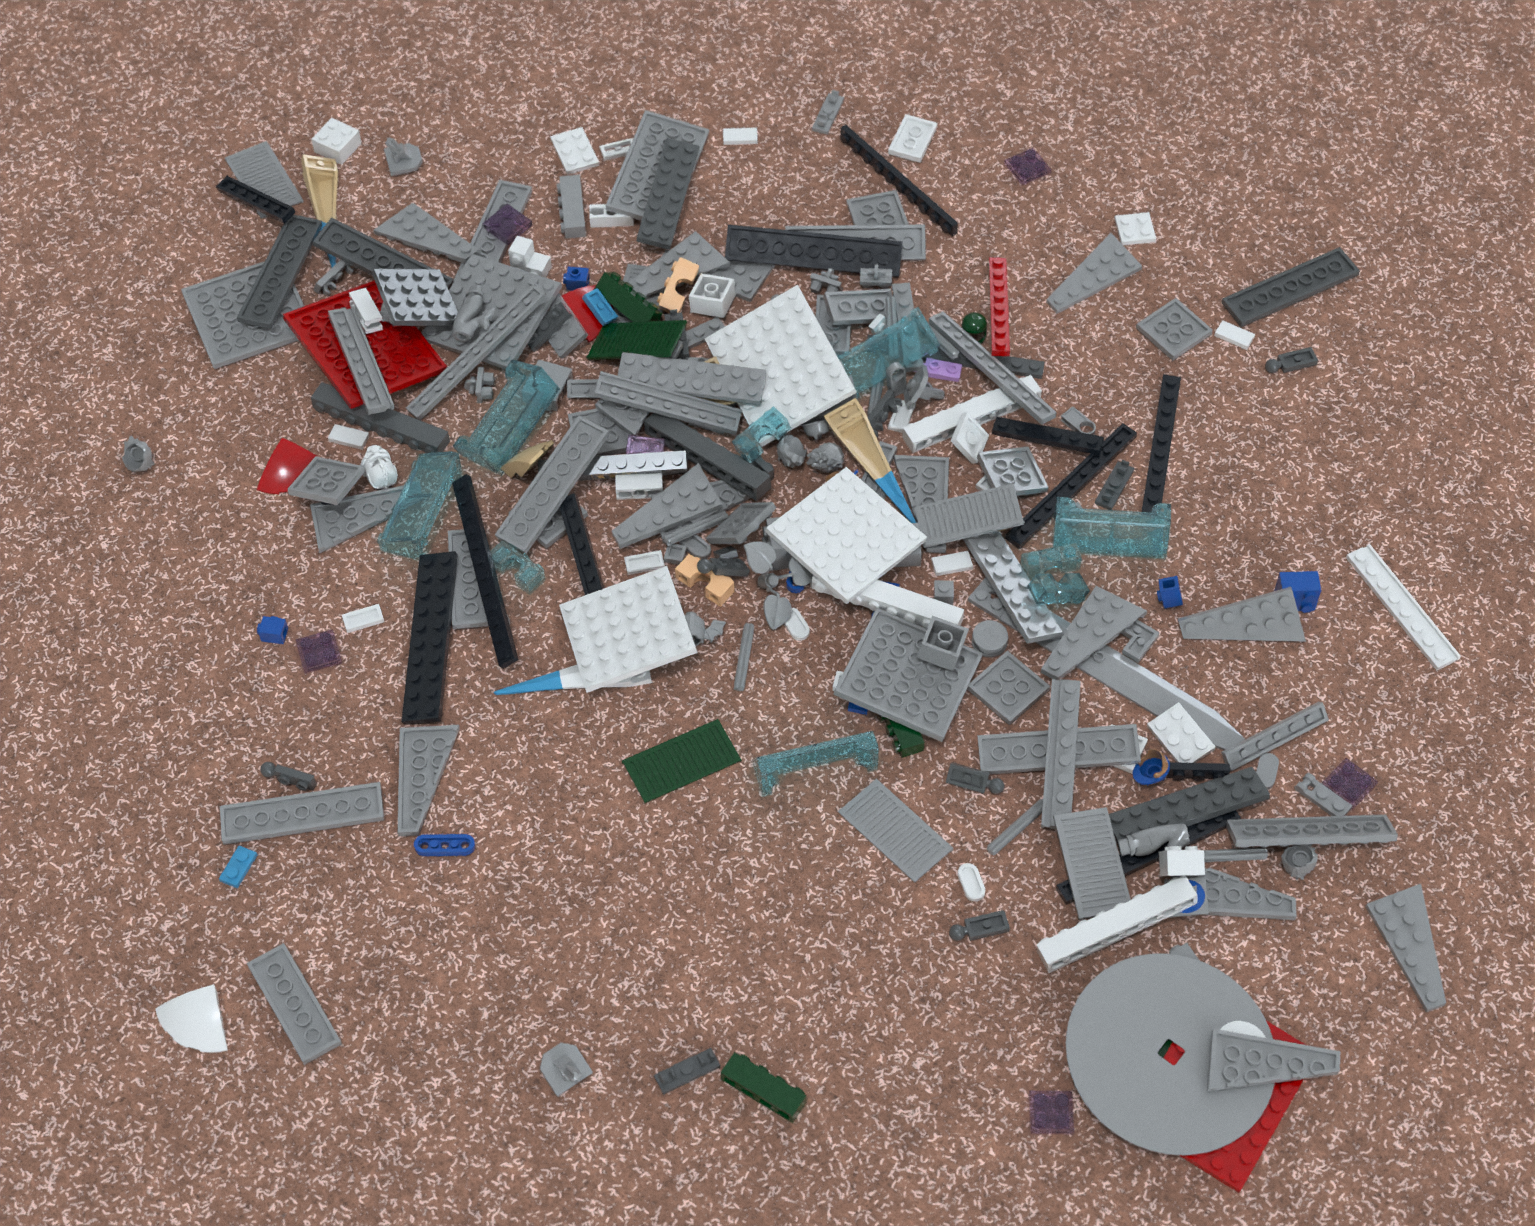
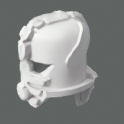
[360,445,398,490]

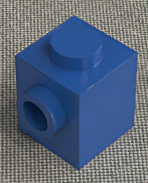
[563,267,590,291]
[1157,576,1183,609]
[257,616,288,644]

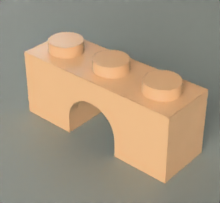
[657,257,699,314]
[675,554,735,607]

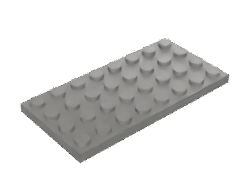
[605,110,709,221]

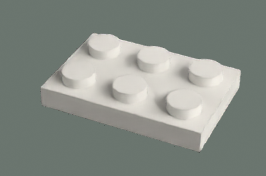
[888,114,937,163]
[550,127,599,175]
[1147,702,1216,763]

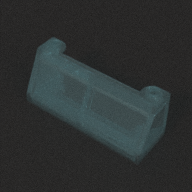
[837,307,940,399]
[453,360,560,476]
[377,451,462,561]
[1052,497,1171,560]
[752,731,879,797]

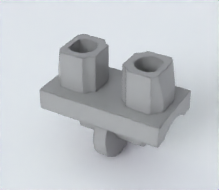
[860,264,892,289]
[810,268,843,294]
[464,367,495,403]

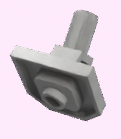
[384,137,423,176]
[903,364,945,407]
[539,1042,593,1097]

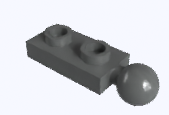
[1265,347,1318,373]
[697,557,750,577]
[260,762,317,791]
[946,762,1005,794]
[949,910,1010,941]

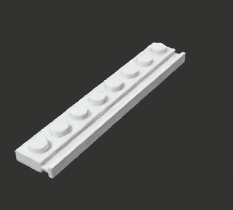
[1346,544,1461,671]

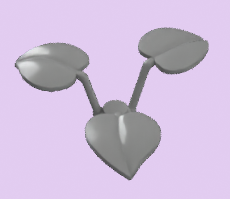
[744,542,813,630]

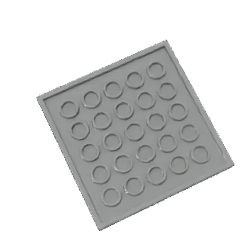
[422,254,562,371]
[181,261,304,369]
[833,608,983,742]

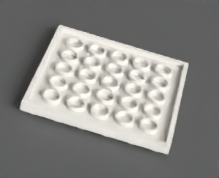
[766,467,927,604]
[559,566,698,693]

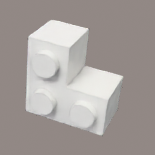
[508,236,552,278]
[1159,846,1205,876]

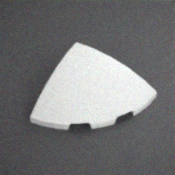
[155,985,228,1053]

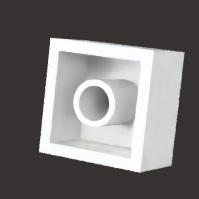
[312,118,361,165]
[689,273,736,318]

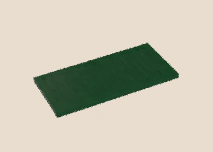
[586,320,687,360]
[622,719,742,803]

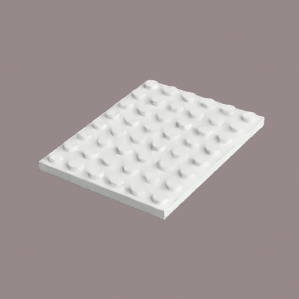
[705,285,857,447]

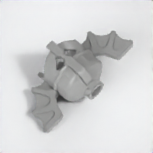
[685,612,726,647]

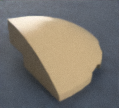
[501,441,554,478]

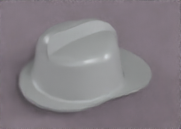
[800,418,829,440]

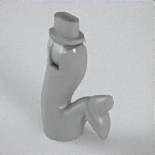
[452,285,495,343]
[1118,823,1190,856]

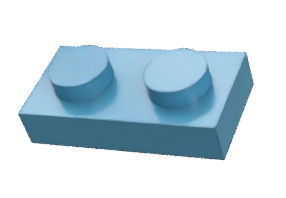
[582,288,618,326]
[219,846,257,889]

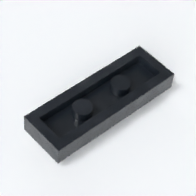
[1168,762,1230,781]

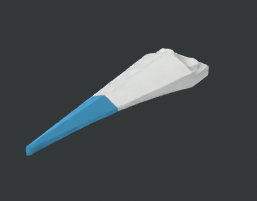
[494,665,652,695]

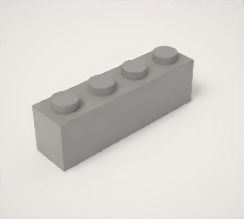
[557,175,586,239]

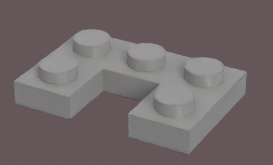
[1121,620,1160,663]

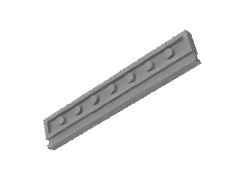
[328,306,394,415]
[594,371,742,435]
[1041,679,1081,829]

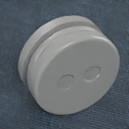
[972,620,1008,658]

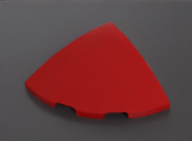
[561,285,614,343]
[257,438,318,494]

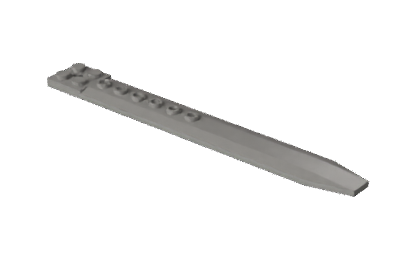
[968,577,1245,750]

